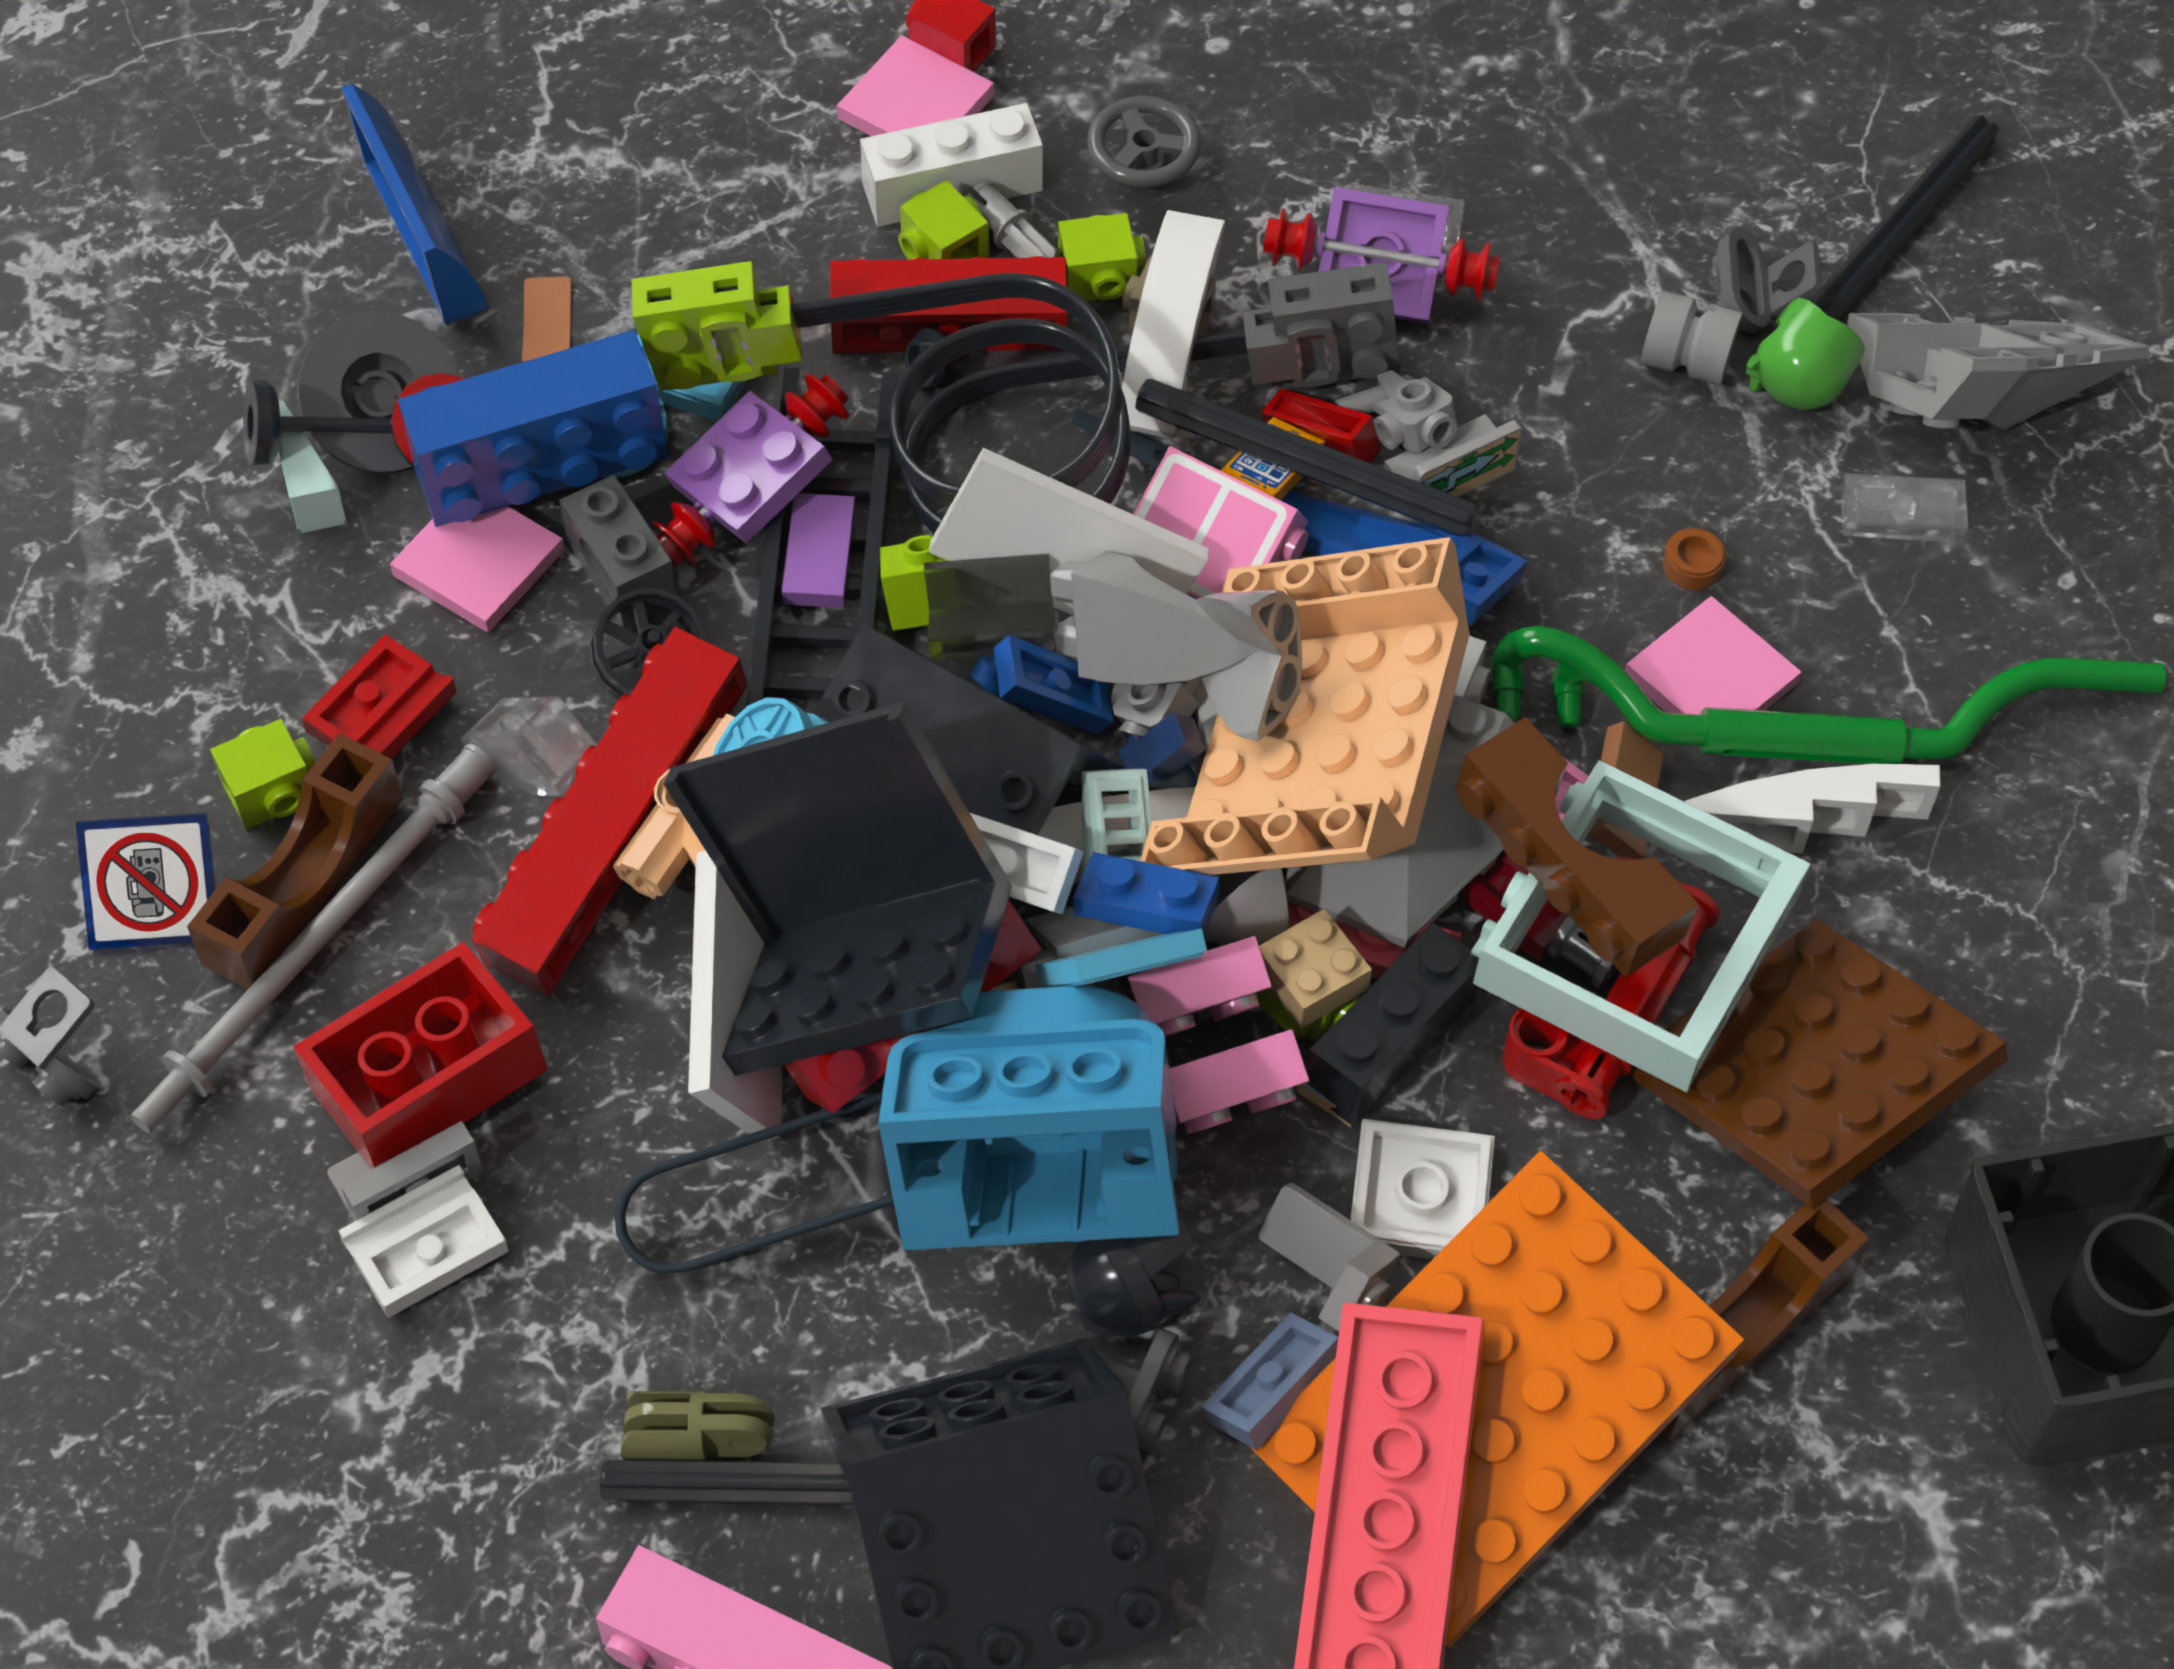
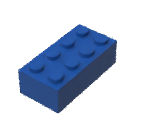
[398,330,668,527]

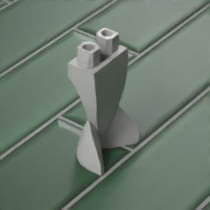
[1050,551,1302,741]
[1004,868,1289,990]

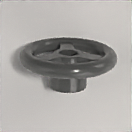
[1087,96,1201,187]

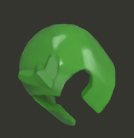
[1745,297,1865,411]

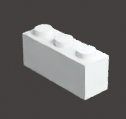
[860,103,1043,227]

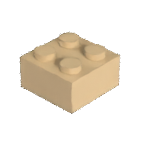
[1259,909,1372,1028]

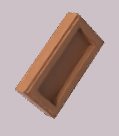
[1589,721,1664,860]

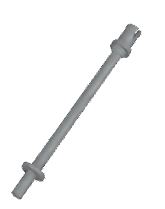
[130,743,497,1133]

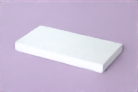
[929,448,1209,616]
[688,850,782,1142]

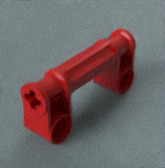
[1502,857,1720,1120]

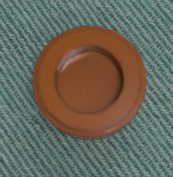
[1662,528,1726,590]

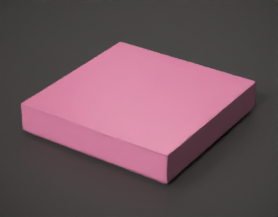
[837,35,994,136]
[390,506,565,633]
[1625,596,1802,715]

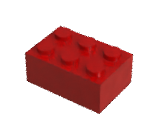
[293,941,548,1169]

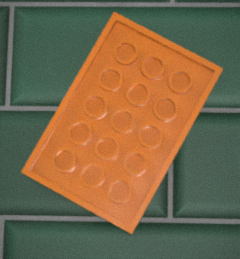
[1249,1150,1746,1649]

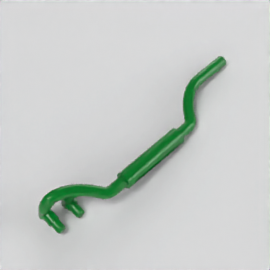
[1489,625,2166,764]

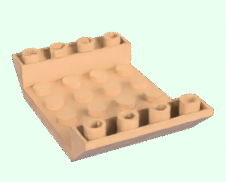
[1140,537,1469,875]

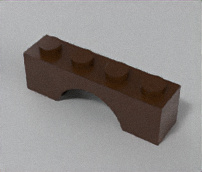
[1455,717,1699,977]
[187,733,403,989]
[1660,1199,1870,1442]

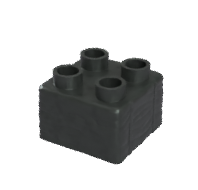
[1944,1123,2174,1466]

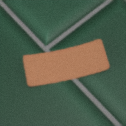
[522,276,571,362]

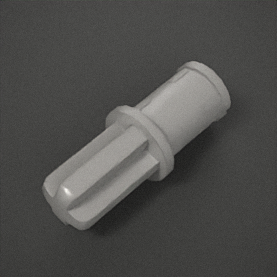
[967,180,1060,258]

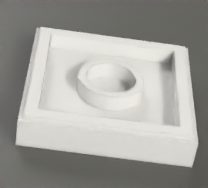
[1350,1119,1495,1259]

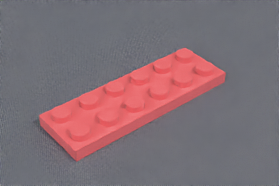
[1294,1302,1486,1669]

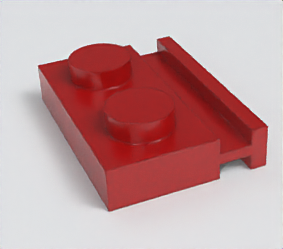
[302,634,457,759]

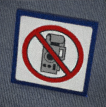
[75,812,216,950]

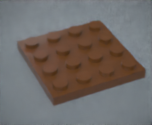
[1628,919,2008,1209]

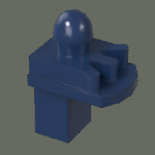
[1116,712,1206,795]

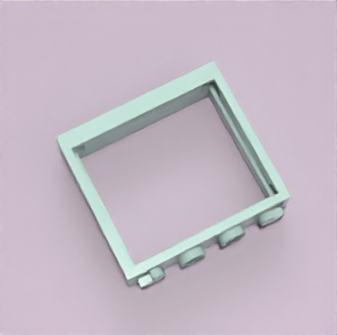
[1471,760,1811,1092]

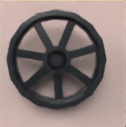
[589,588,706,700]

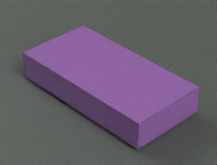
[782,493,856,608]

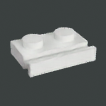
[338,1165,509,1318]

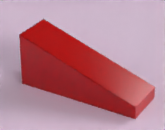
[1261,388,1381,463]

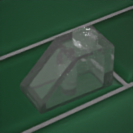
[460,696,597,797]

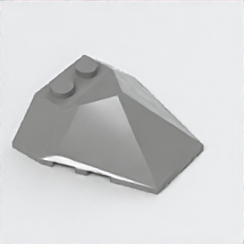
[1847,313,2149,430]
[1286,694,1515,948]

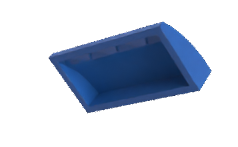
[341,84,489,325]

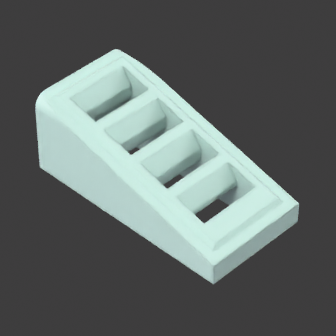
[278,401,346,533]
[1082,769,1152,876]

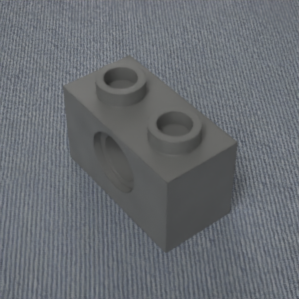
[560,475,676,628]

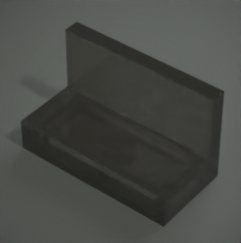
[924,553,1055,660]

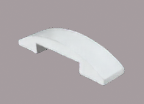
[1122,210,1225,439]

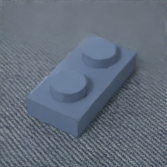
[1201,1312,1338,1450]

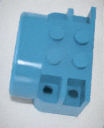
[878,986,1180,1250]

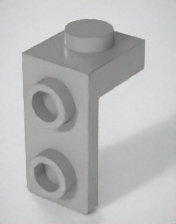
[1259,1183,1401,1331]

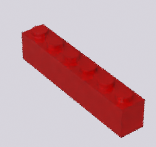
[471,627,748,997]

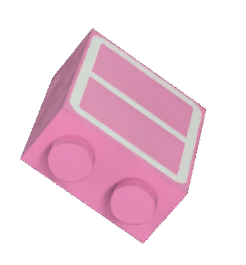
[1133,446,1309,599]

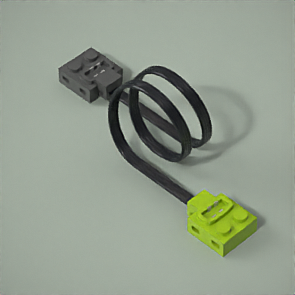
[631,261,1400,534]

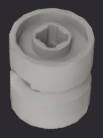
[1641,290,1743,386]

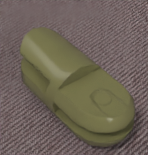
[620,1391,775,1461]

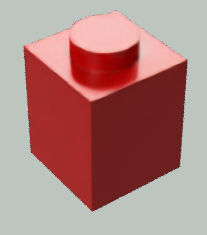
[906,0,996,72]

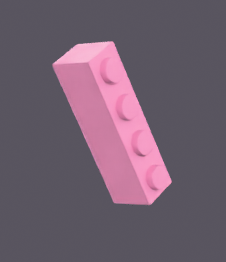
[596,1545,893,1669]

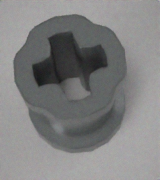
[1547,916,1620,992]

